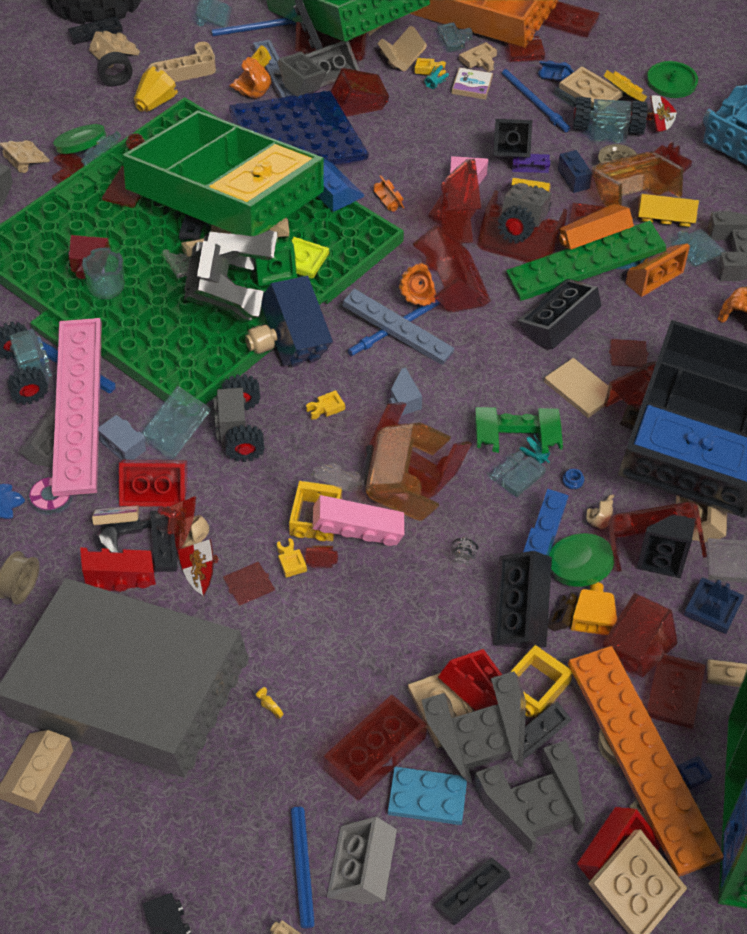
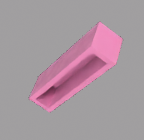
[313,495,404,546]

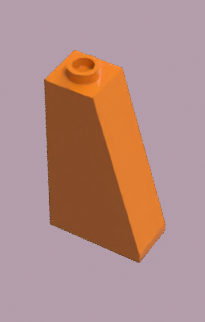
[559,204,634,249]

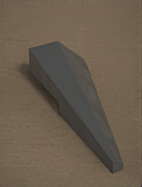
[20,398,56,468]

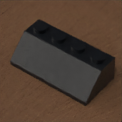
[518,279,601,349]
[493,551,552,649]

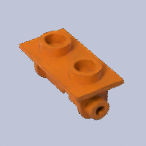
[373,175,405,212]

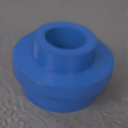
[563,469,584,489]

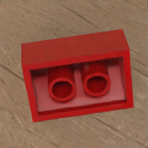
[119,460,187,507]
[577,807,661,881]

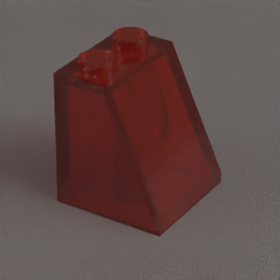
[328,68,389,118]
[603,593,678,678]

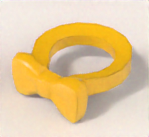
[256,687,284,719]

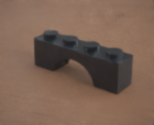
[142,893,192,934]

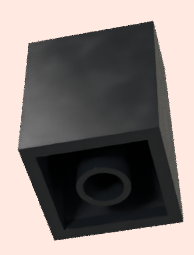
[493,119,533,158]

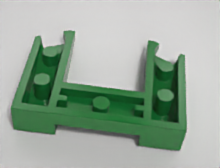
[474,407,563,454]

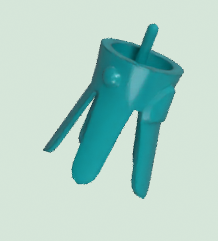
[424,65,449,89]
[519,435,550,465]

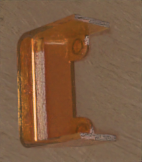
[592,152,683,207]
[366,422,451,521]

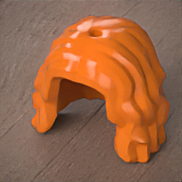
[229,57,271,98]
[399,263,437,307]
[717,287,747,323]

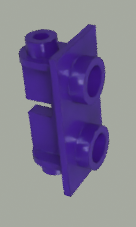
[512,154,550,173]

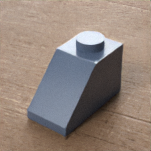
[389,367,422,416]

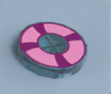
[28,476,73,515]

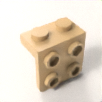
[377,26,427,71]
[89,31,140,68]

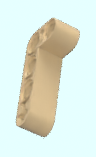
[148,42,216,82]

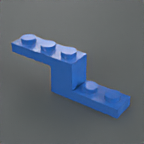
[523,489,569,556]

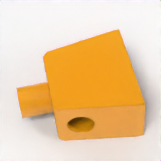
[571,582,617,636]

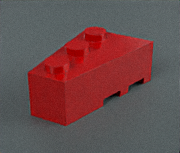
[80,547,156,592]
[438,649,502,711]

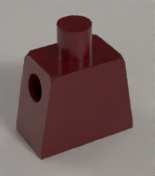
[69,235,110,279]

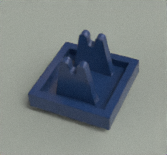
[684,577,745,634]

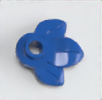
[0,484,25,519]

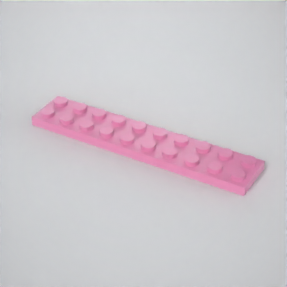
[52,318,102,496]

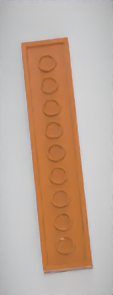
[568,646,724,877]

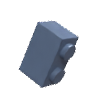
[98,415,146,460]

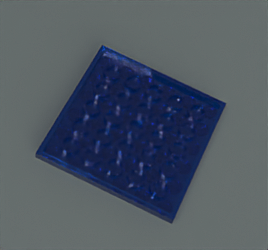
[229,91,369,165]

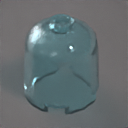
[82,248,125,299]

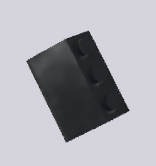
[636,515,696,579]

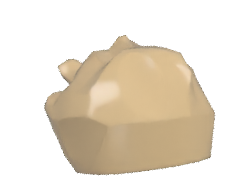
[586,495,614,529]
[178,515,209,560]

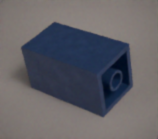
[261,276,333,366]

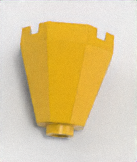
[134,66,178,112]

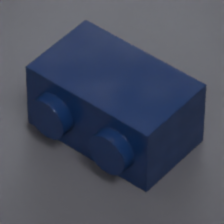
[558,150,592,193]

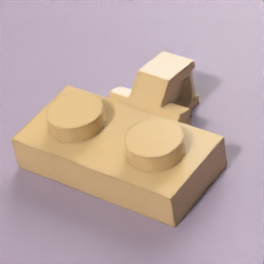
[459,42,497,72]

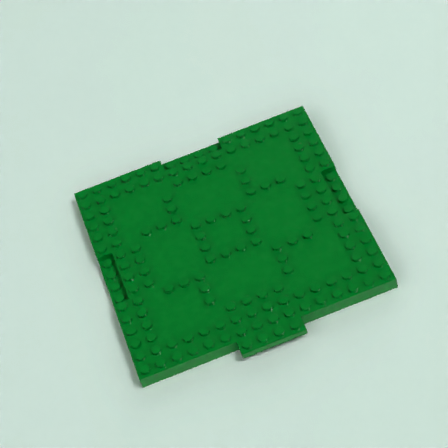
[0,97,404,419]

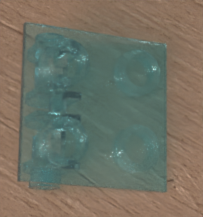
[195,0,232,28]
[672,229,726,267]

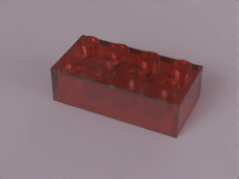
[323,694,427,801]

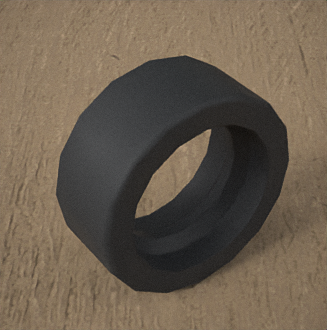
[97,52,133,87]

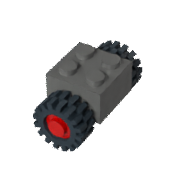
[498,183,552,244]
[214,374,265,462]

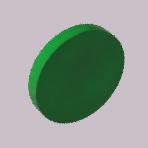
[647,61,698,98]
[53,124,106,154]
[549,533,614,587]

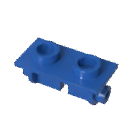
[538,60,574,81]

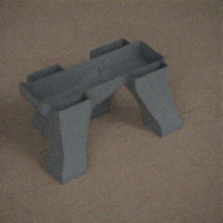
[184,230,278,322]

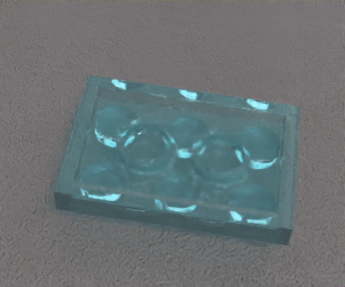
[142,386,211,460]

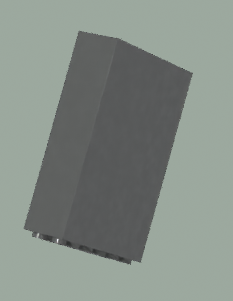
[0,578,249,778]

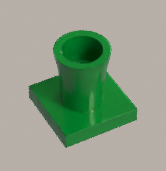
[254,238,297,287]

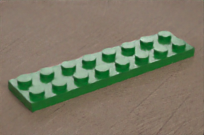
[506,221,666,301]

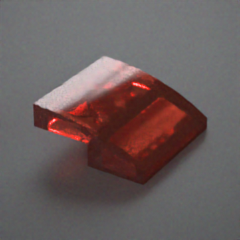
[505,36,545,61]

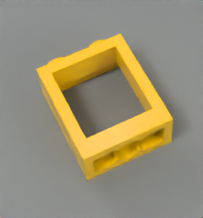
[289,481,342,541]
[511,645,573,718]

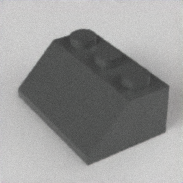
[306,40,360,88]

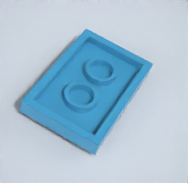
[388,767,467,825]

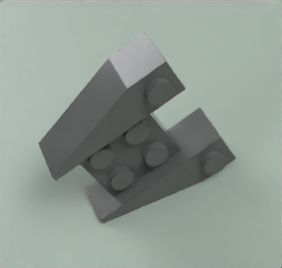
[708,211,747,281]
[421,671,526,783]
[474,740,585,854]

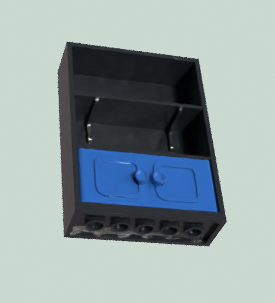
[618,320,747,518]

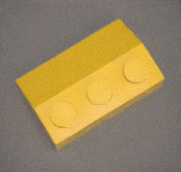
[638,194,699,227]

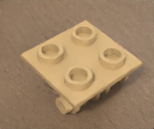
[0,140,50,173]

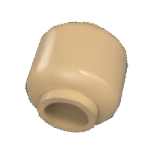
[245,324,277,354]

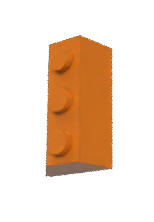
[625,243,690,297]

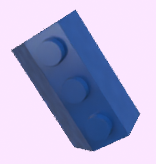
[318,159,364,212]

